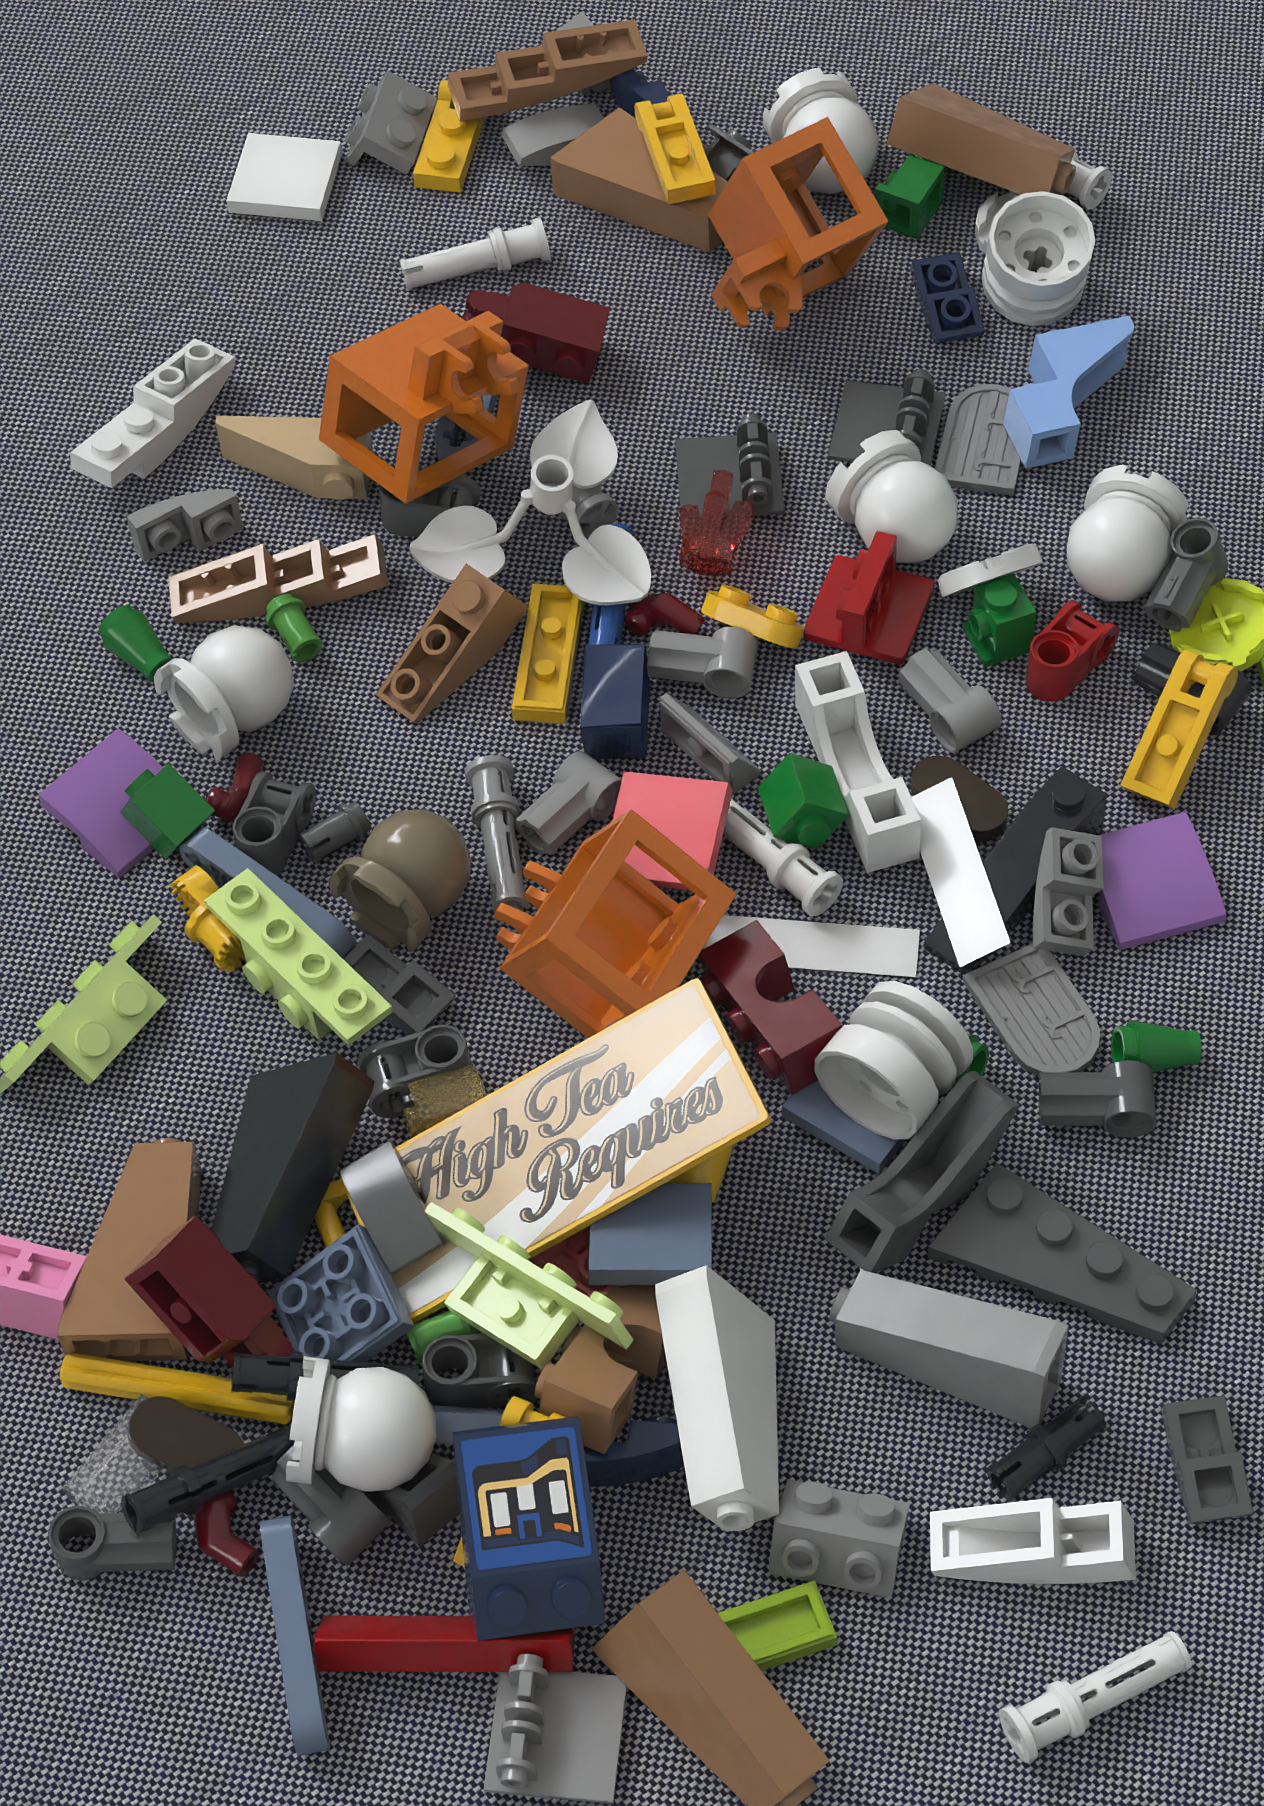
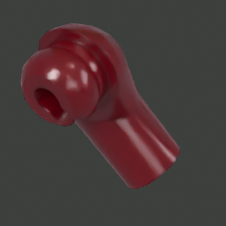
[205,753,263,823]

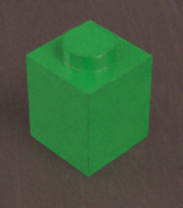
[758,753,849,850]
[120,763,215,859]

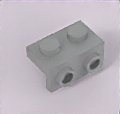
[345,70,437,174]
[768,1479,910,1597]

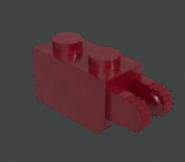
[461,282,610,384]
[124,1215,294,1367]

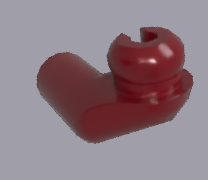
[624,593,706,636]
[193,1491,259,1577]

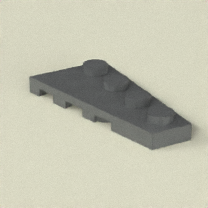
[928,1163,1197,1344]

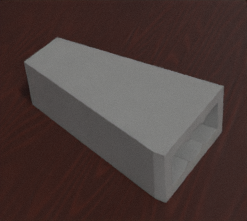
[829,1270,1069,1428]

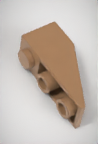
[375,563,529,724]

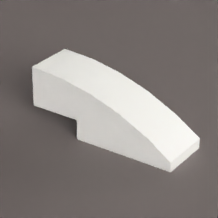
[930,1498,1136,1584]

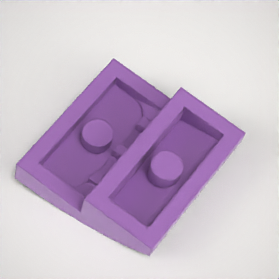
[38,728,163,878]
[1099,812,1227,950]

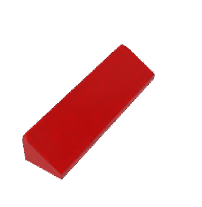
[314,1615,576,1672]

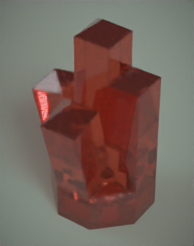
[678,470,754,577]

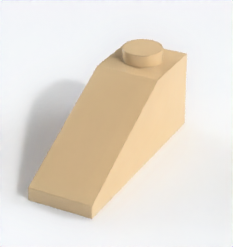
[215,416,374,500]

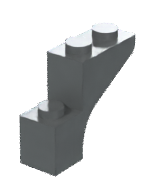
[824,1071,1020,1273]

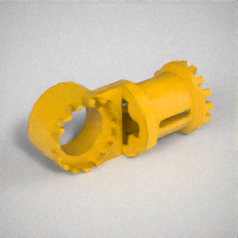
[170,865,246,971]

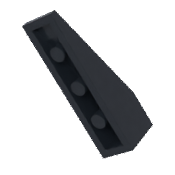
[924,766,1107,975]

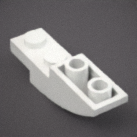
[70,339,235,488]

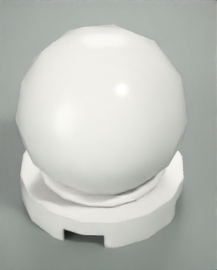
[763,68,878,194]
[825,430,958,563]
[1067,465,1189,602]
[154,625,294,760]
[286,1356,436,1491]

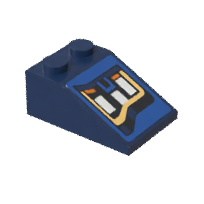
[452,1416,605,1641]

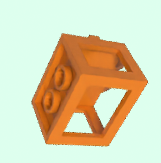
[708,117,889,330]
[319,303,529,504]
[494,809,736,1038]

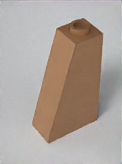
[886,83,1076,195]
[550,107,728,252]
[57,1138,202,1361]
[592,1570,830,1806]

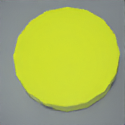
[1169,578,1264,672]

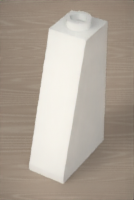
[655,1265,779,1532]

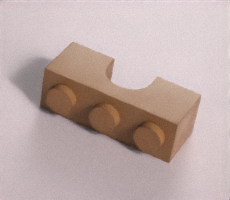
[534,1285,667,1454]

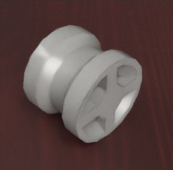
[558,485,619,539]

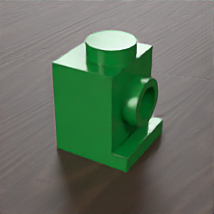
[875,154,945,239]
[962,573,1036,668]

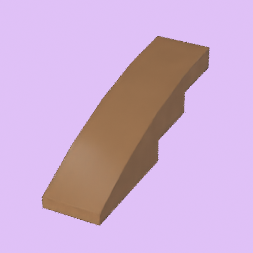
[448,19,648,122]
[168,534,388,623]

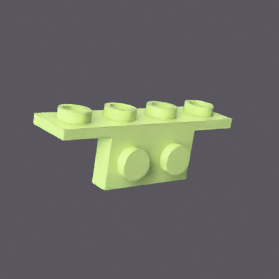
[204,868,393,1046]
[0,915,167,1093]
[424,1202,634,1370]

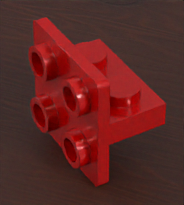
[803,531,935,665]

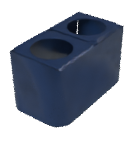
[580,644,650,760]

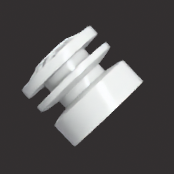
[981,191,1095,326]
[815,981,973,1140]

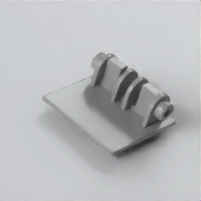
[483,1654,627,1804]

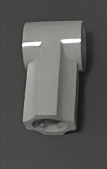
[647,627,759,698]
[899,648,1002,753]
[515,751,622,856]

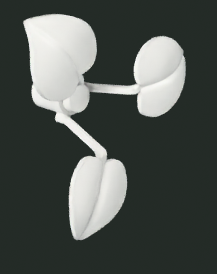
[410,400,651,605]

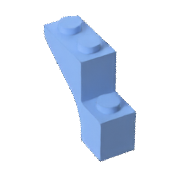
[1003,316,1134,469]

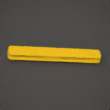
[60,1352,295,1424]

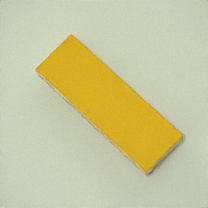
[512,584,585,724]

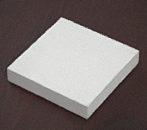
[226,133,342,221]

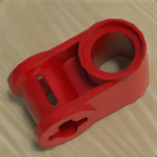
[1026,600,1119,702]

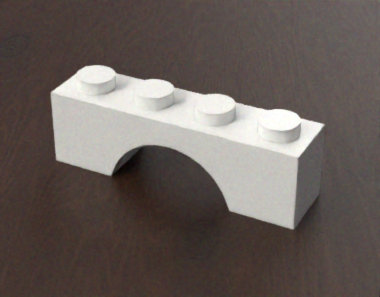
[795,651,921,873]

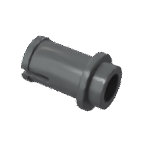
[297,801,372,864]

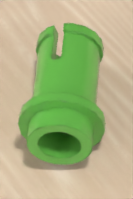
[266,594,323,662]
[406,1310,483,1363]

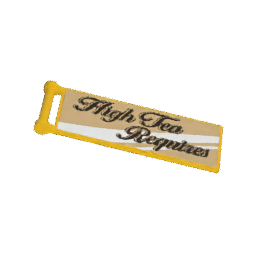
[313,979,771,1324]

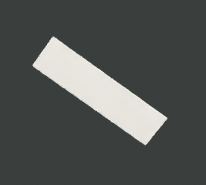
[911,777,1011,967]
[704,915,920,977]

